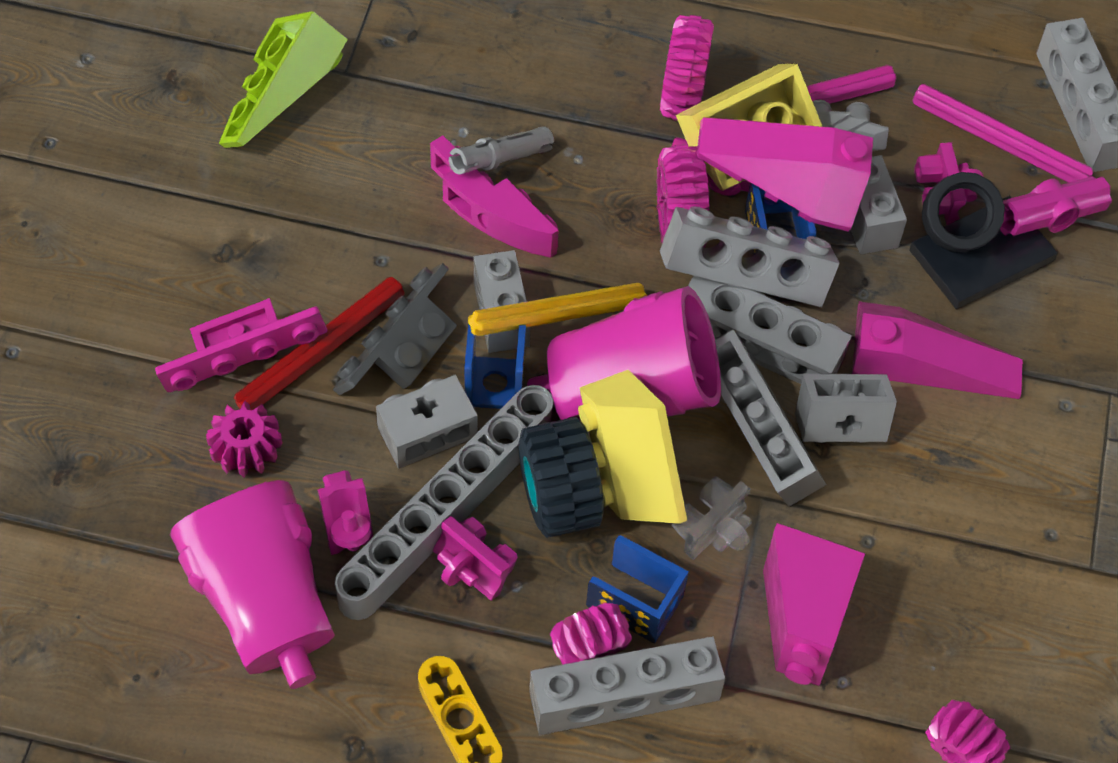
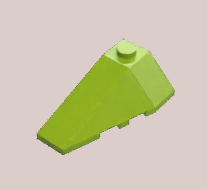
[219,11,348,148]

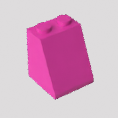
[763,523,865,686]

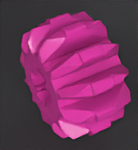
[206,401,283,478]
[550,603,632,665]
[925,700,1011,763]

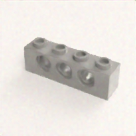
[1036,18,1118,172]
[660,206,840,307]
[688,276,852,384]
[715,330,827,507]
[529,636,725,735]

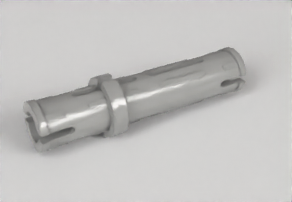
[449,126,554,175]

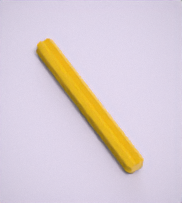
[468,283,647,336]

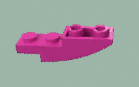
[430,135,559,258]

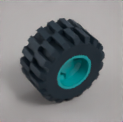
[519,417,604,538]

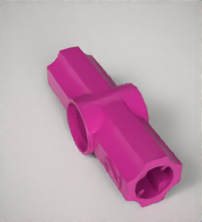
[1000,176,1112,236]

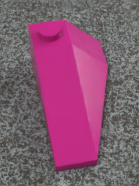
[697,117,873,231]
[852,301,1023,399]

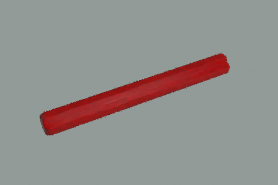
[234,277,405,410]

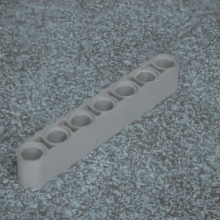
[335,385,553,620]

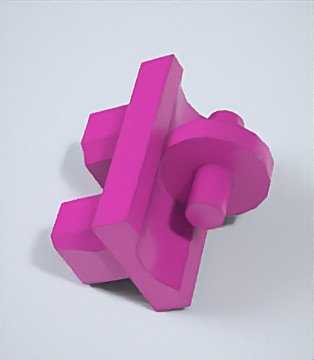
[914,142,984,225]
[318,470,374,555]
[433,516,518,601]

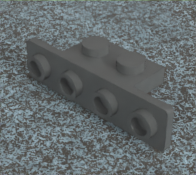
[333,263,457,395]

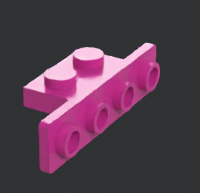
[155,298,328,392]

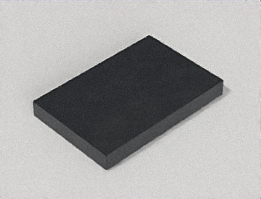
[909,195,1058,310]

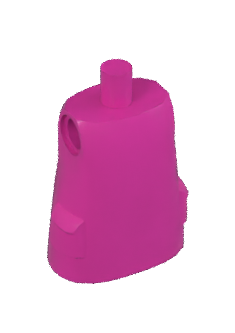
[527,286,721,425]
[170,480,335,689]

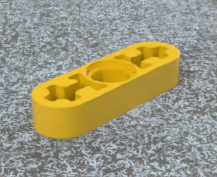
[418,656,502,763]

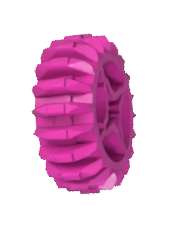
[660,15,714,121]
[656,144,710,248]

